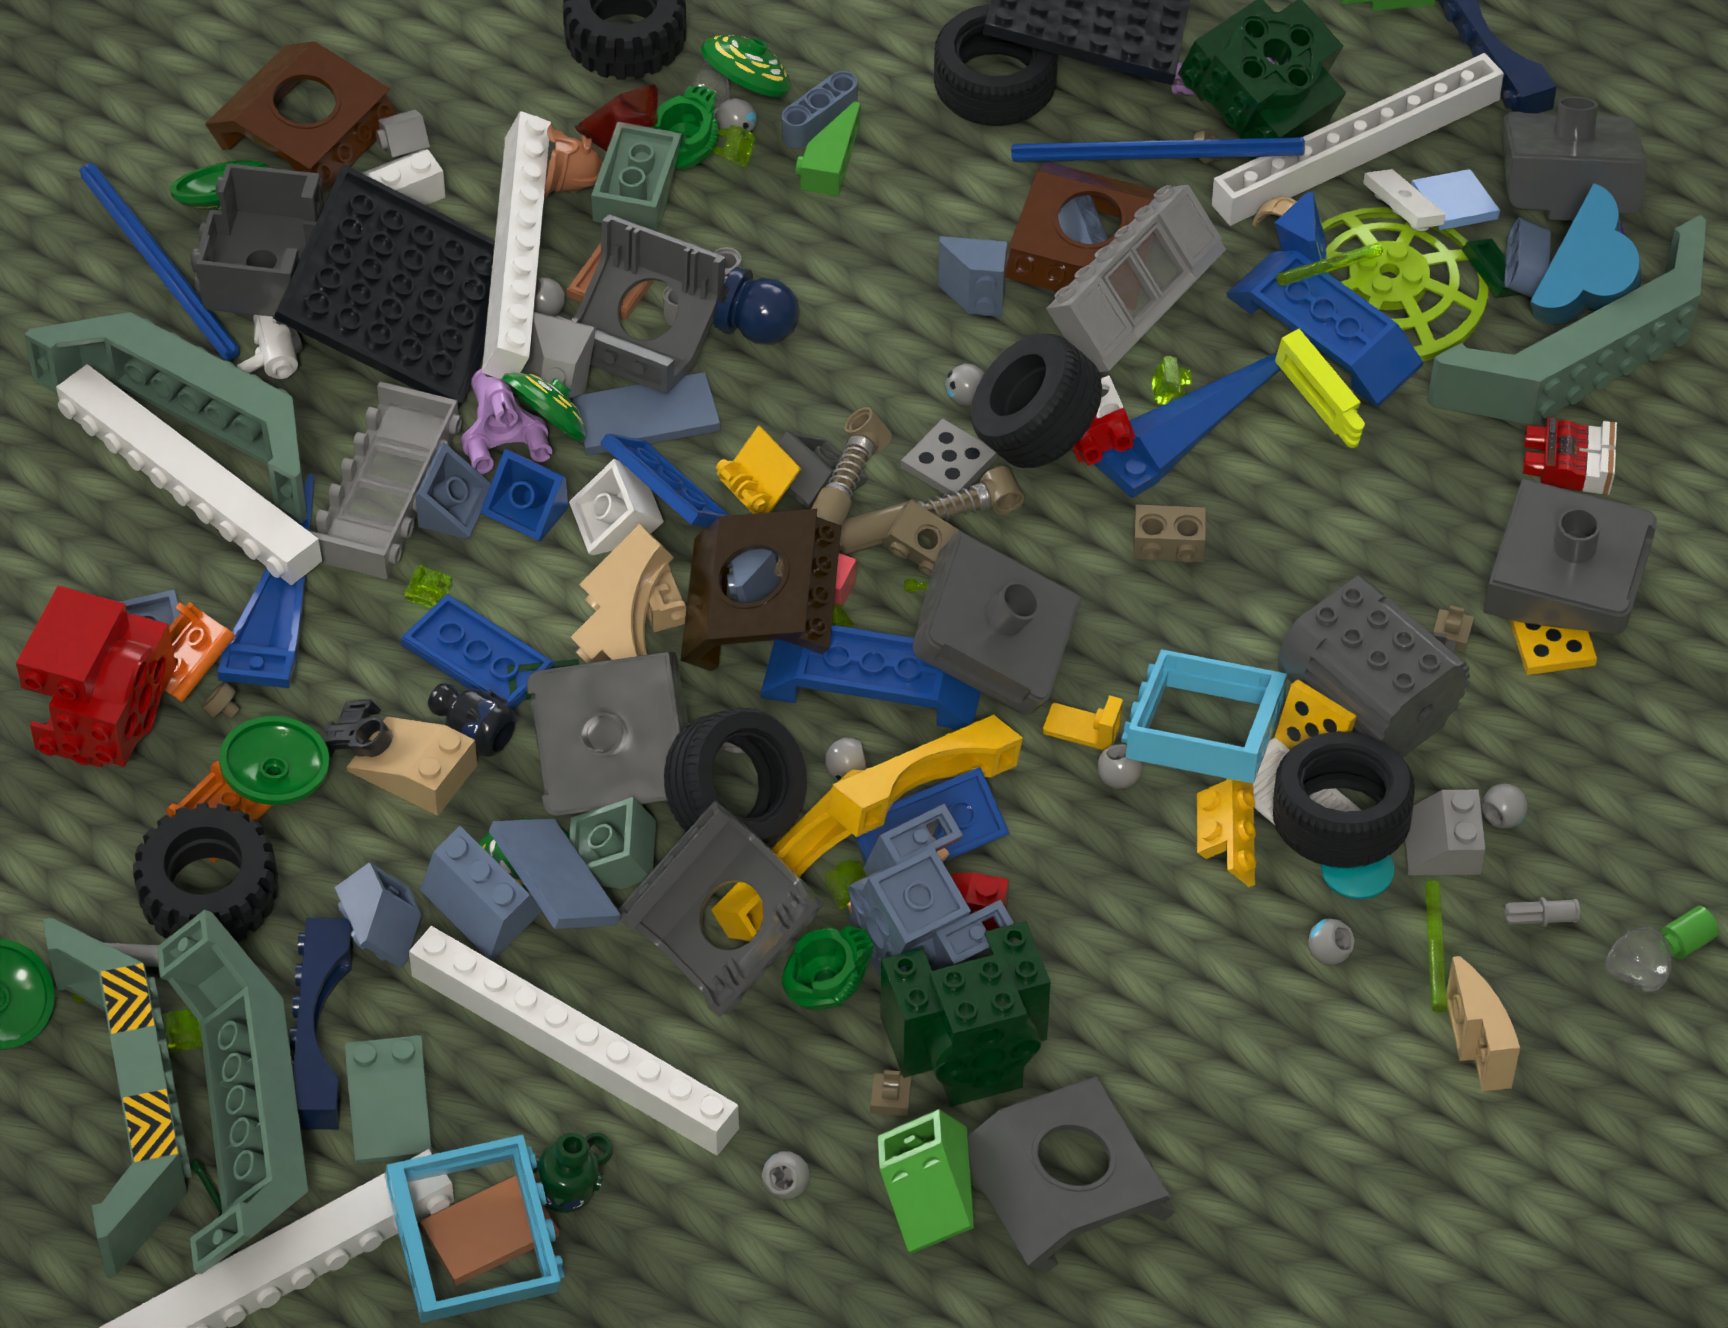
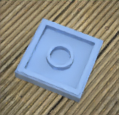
[1411,169,1500,230]

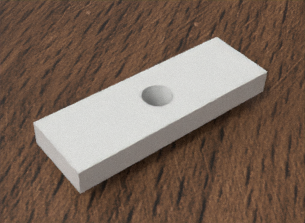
[1363,169,1446,231]

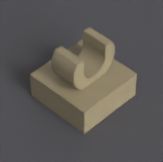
[1433,605,1474,652]
[870,1070,912,1116]

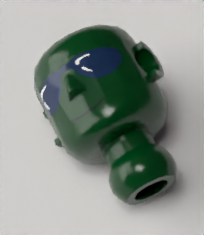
[532,1132,603,1213]

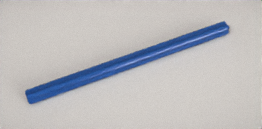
[1011,137,1305,162]
[80,162,240,361]

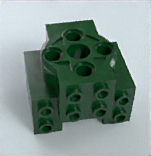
[1178,0,1346,160]
[880,921,1051,1107]

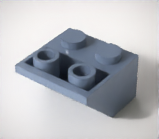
[727,549,781,603]
[335,862,422,968]

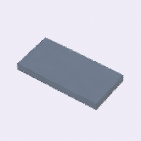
[572,372,720,456]
[489,819,621,929]

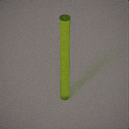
[1277,243,1383,286]
[1425,880,1447,1012]

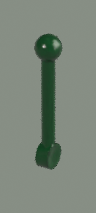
[190,1158,222,1217]

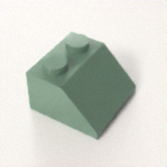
[569,797,656,889]

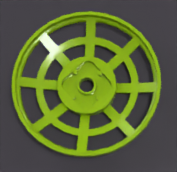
[1322,207,1489,362]

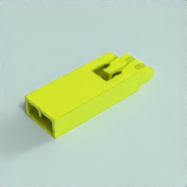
[1275,329,1365,448]

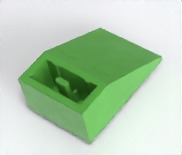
[878,1109,974,1254]

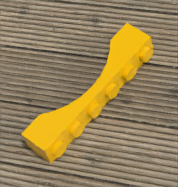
[828,715,1023,837]
[711,769,864,941]

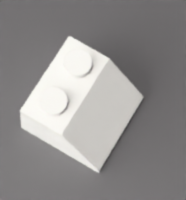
[363,149,446,206]
[569,459,664,555]

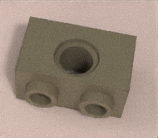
[882,500,959,577]

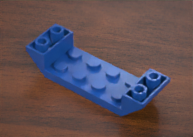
[1227,250,1423,408]
[761,625,981,729]

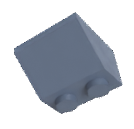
[938,236,1007,317]

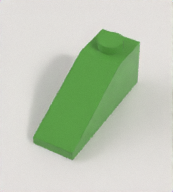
[795,102,860,196]

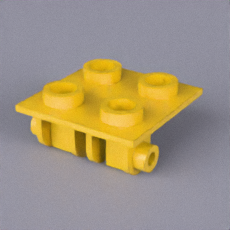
[716,426,801,514]

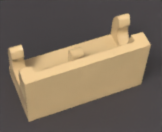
[646,564,687,632]

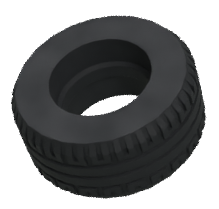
[971,334,1102,468]

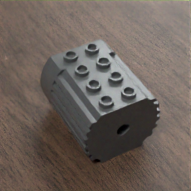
[1278,575,1470,758]

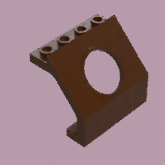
[205,41,398,194]
[1006,162,1157,311]

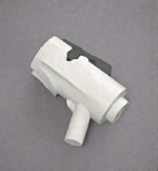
[237,315,303,379]

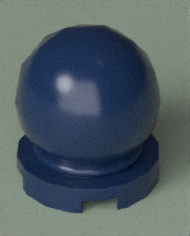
[714,267,800,345]

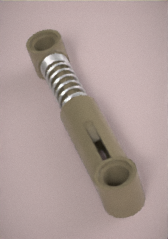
[774,407,892,581]
[839,466,1025,555]

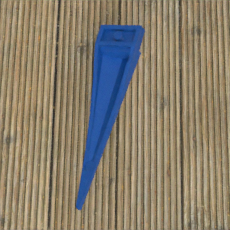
[1094,353,1281,498]
[217,473,315,688]

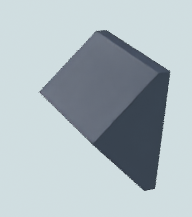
[415,443,491,539]

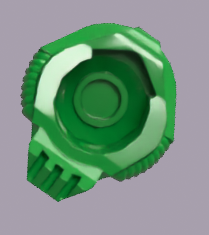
[650,85,719,171]
[781,926,874,1011]

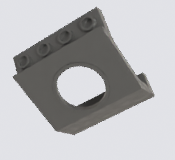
[557,214,728,394]
[618,801,825,1017]
[967,1077,1176,1273]

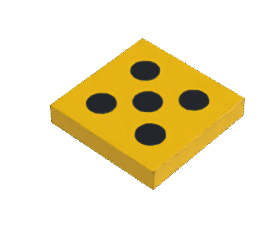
[1509,619,1597,675]
[1274,679,1357,749]

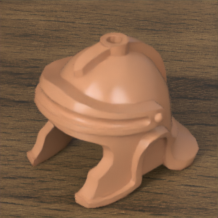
[544,125,603,200]

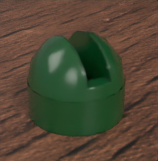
[585,1132,613,1166]

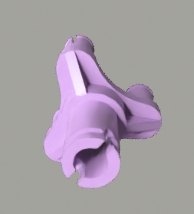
[461,369,552,474]

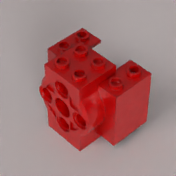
[16,585,176,768]

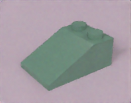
[591,122,682,232]
[345,1035,432,1164]

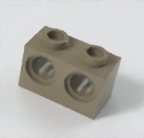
[1133,505,1206,563]

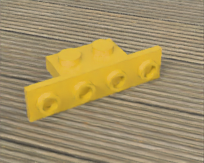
[1197,778,1256,887]

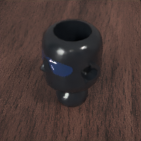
[428,683,516,757]

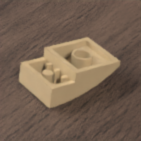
[1445,956,1520,1091]

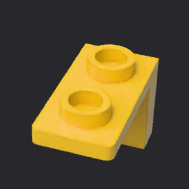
[1043,695,1123,750]

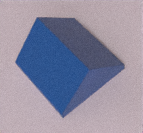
[1274,192,1327,272]
[480,449,568,541]

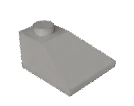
[522,312,597,398]

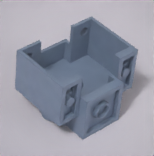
[847,803,1015,980]

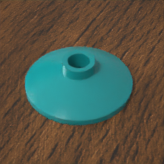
[1321,855,1394,900]

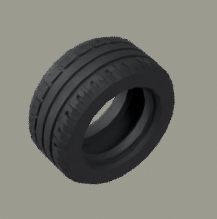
[934,4,1058,126]
[664,707,807,844]
[1273,732,1415,868]

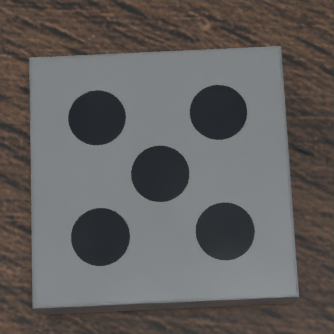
[901,419,998,496]

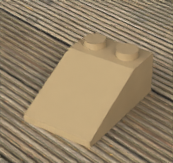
[347,717,478,816]

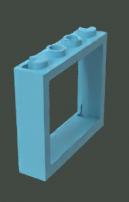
[1121,649,1287,784]
[385,1135,565,1323]

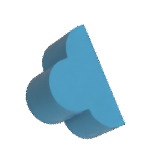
[1530,183,1642,325]

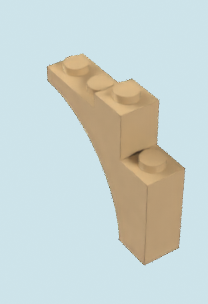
[571,524,674,663]

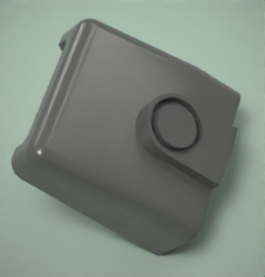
[1502,97,1647,220]
[1484,478,1657,635]
[913,530,1081,715]
[527,652,688,816]

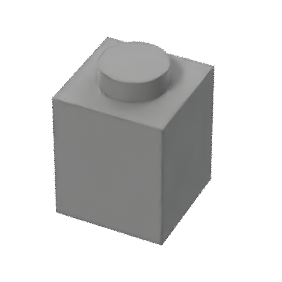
[376,110,430,157]

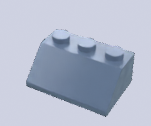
[420,826,542,961]

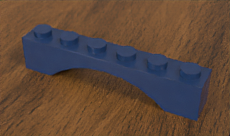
[1435,0,1557,114]
[290,918,354,1130]

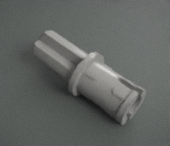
[1504,897,1580,927]

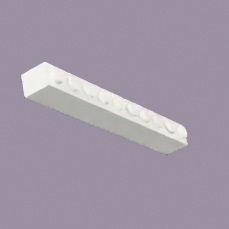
[1212,53,1504,226]
[482,111,551,379]
[56,364,322,585]
[409,926,739,1156]
[99,1149,454,1328]

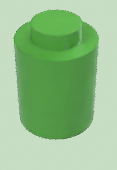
[1660,906,1719,960]

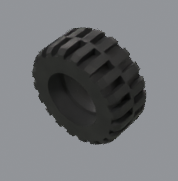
[562,0,687,80]
[133,803,279,943]

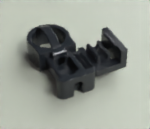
[322,700,393,758]

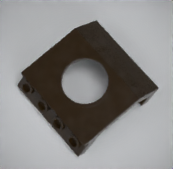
[680,508,841,672]

